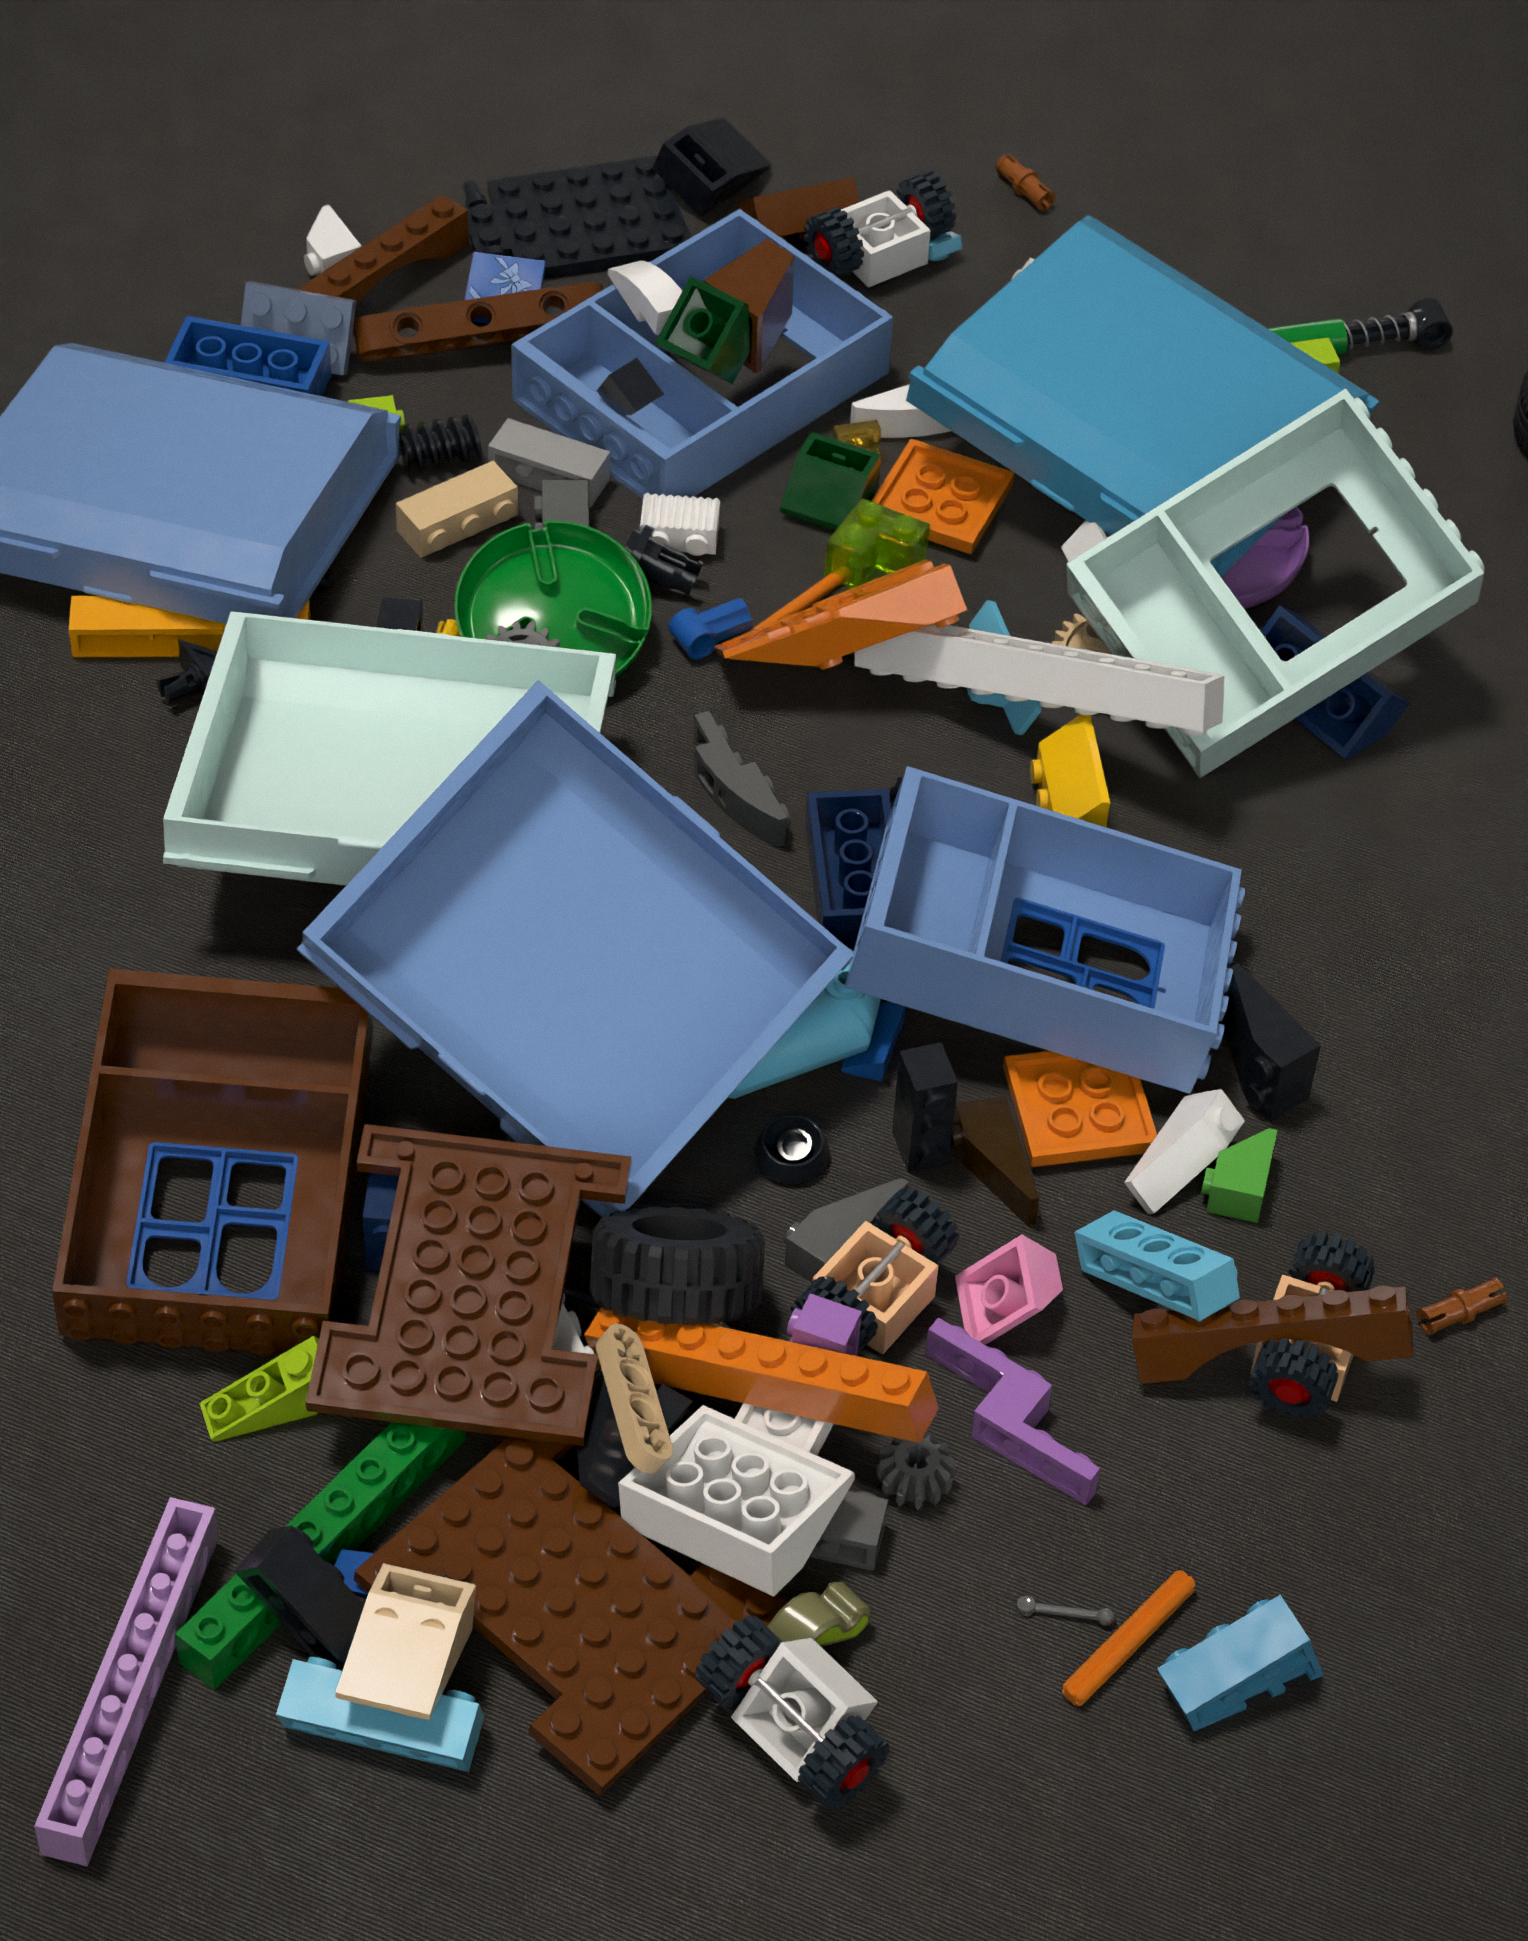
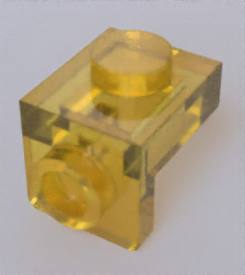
[833,420,881,453]

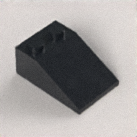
[1221,963,1321,1121]

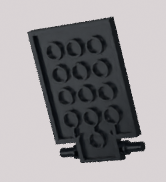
[463,155,691,279]

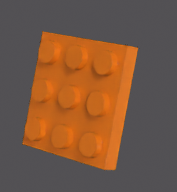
[866,439,1015,555]
[1003,1051,1157,1167]

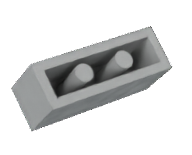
[488,418,610,508]

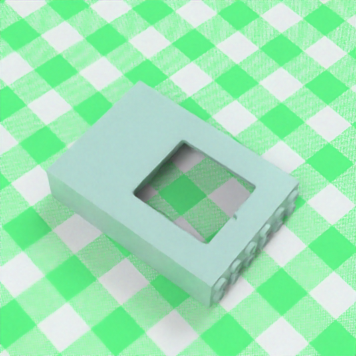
[1066,389,1485,778]

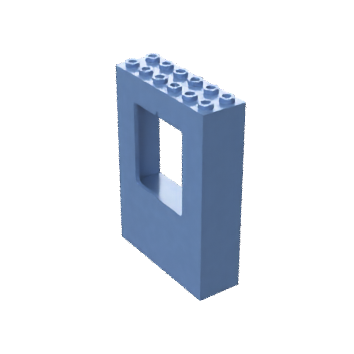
[511,209,893,500]

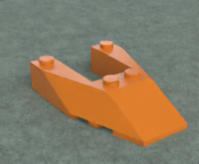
[714,559,967,670]

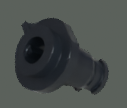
[625,524,704,598]

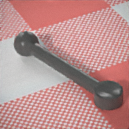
[1017,1596,1115,1626]

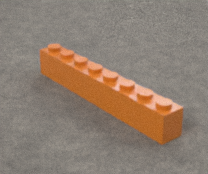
[584,1307,939,1443]

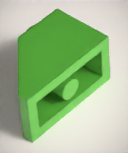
[1201,1128,1277,1223]

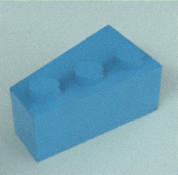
[1157,1595,1323,1731]

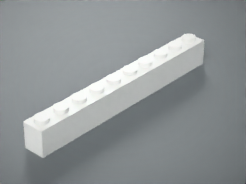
[854,623,1225,735]

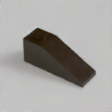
[951,1096,1039,1226]

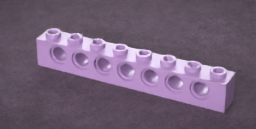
[34,1497,219,1866]

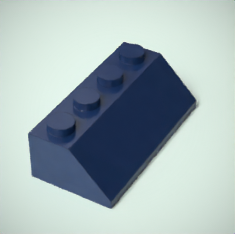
[1260,605,1410,760]

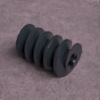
[400,414,482,473]

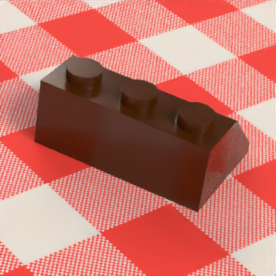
[735,177,859,241]

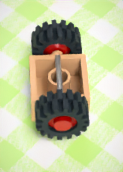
[791,1188,959,1355]
[1249,1232,1376,1419]

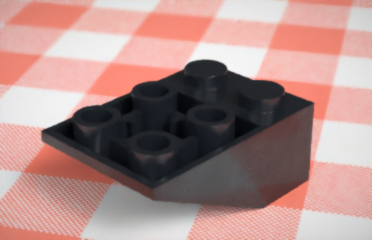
[652,117,772,217]

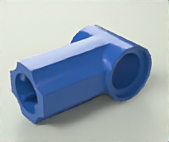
[668,598,752,660]

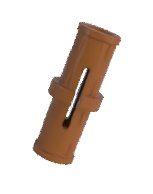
[996,153,1056,211]
[1416,1277,1507,1336]

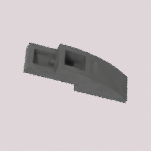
[694,711,791,847]

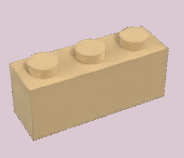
[396,461,518,558]

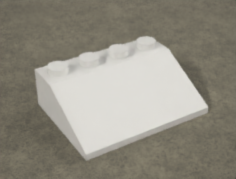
[618,1405,855,1596]

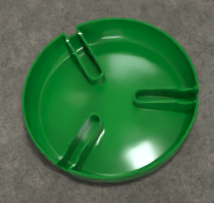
[454,520,652,679]

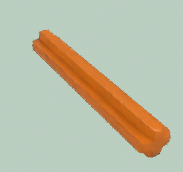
[1062,1570,1196,1706]

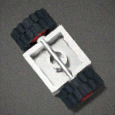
[804,170,956,288]
[695,1616,889,1810]

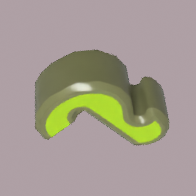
[767,1582,871,1647]

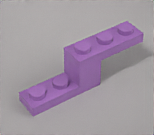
[925,1318,1100,1505]

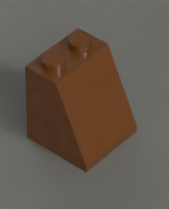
[704,238,794,373]

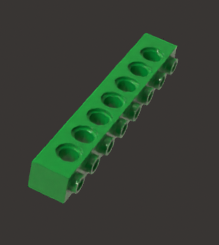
[175,1422,466,1690]

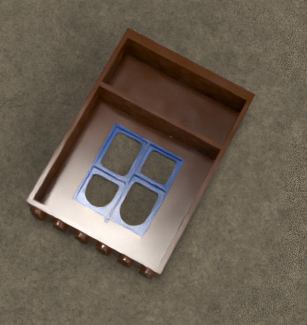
[52,969,373,1356]

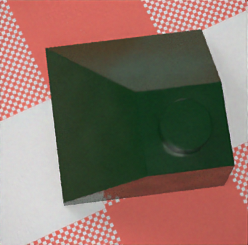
[655,276,750,384]

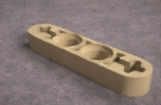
[596,1323,673,1474]

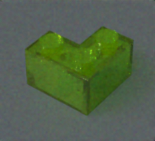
[824,498,930,588]

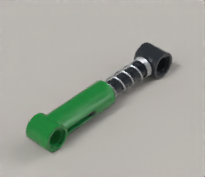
[1267,298,1453,355]

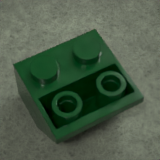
[780,432,881,535]

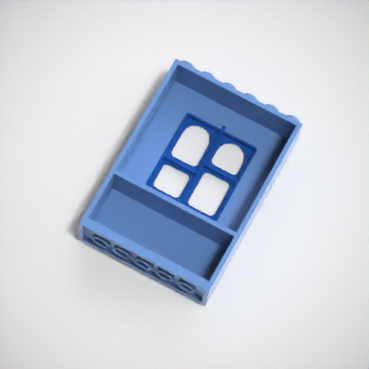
[844,766,1245,1094]

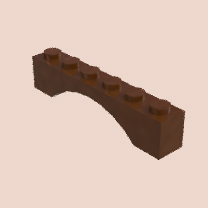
[297,194,469,306]
[1132,1285,1413,1384]

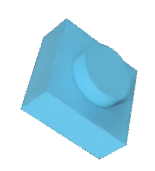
[928,231,962,261]

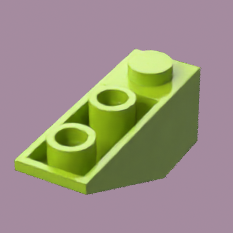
[199,1336,319,1442]

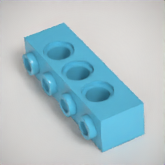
[1075,1210,1240,1321]

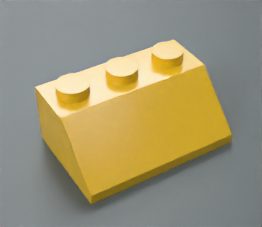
[1030,714,1110,827]

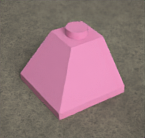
[955,1234,1063,1345]

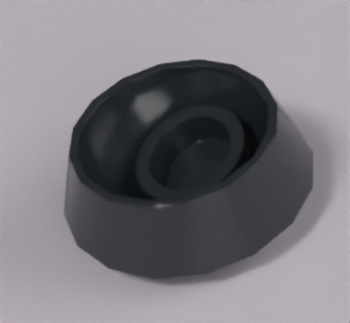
[754,1114,830,1184]

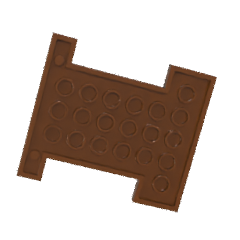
[305,1124,632,1446]
[353,1437,787,1796]

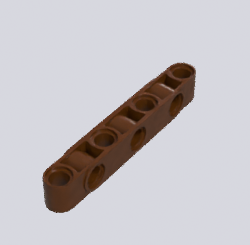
[353,282,603,362]

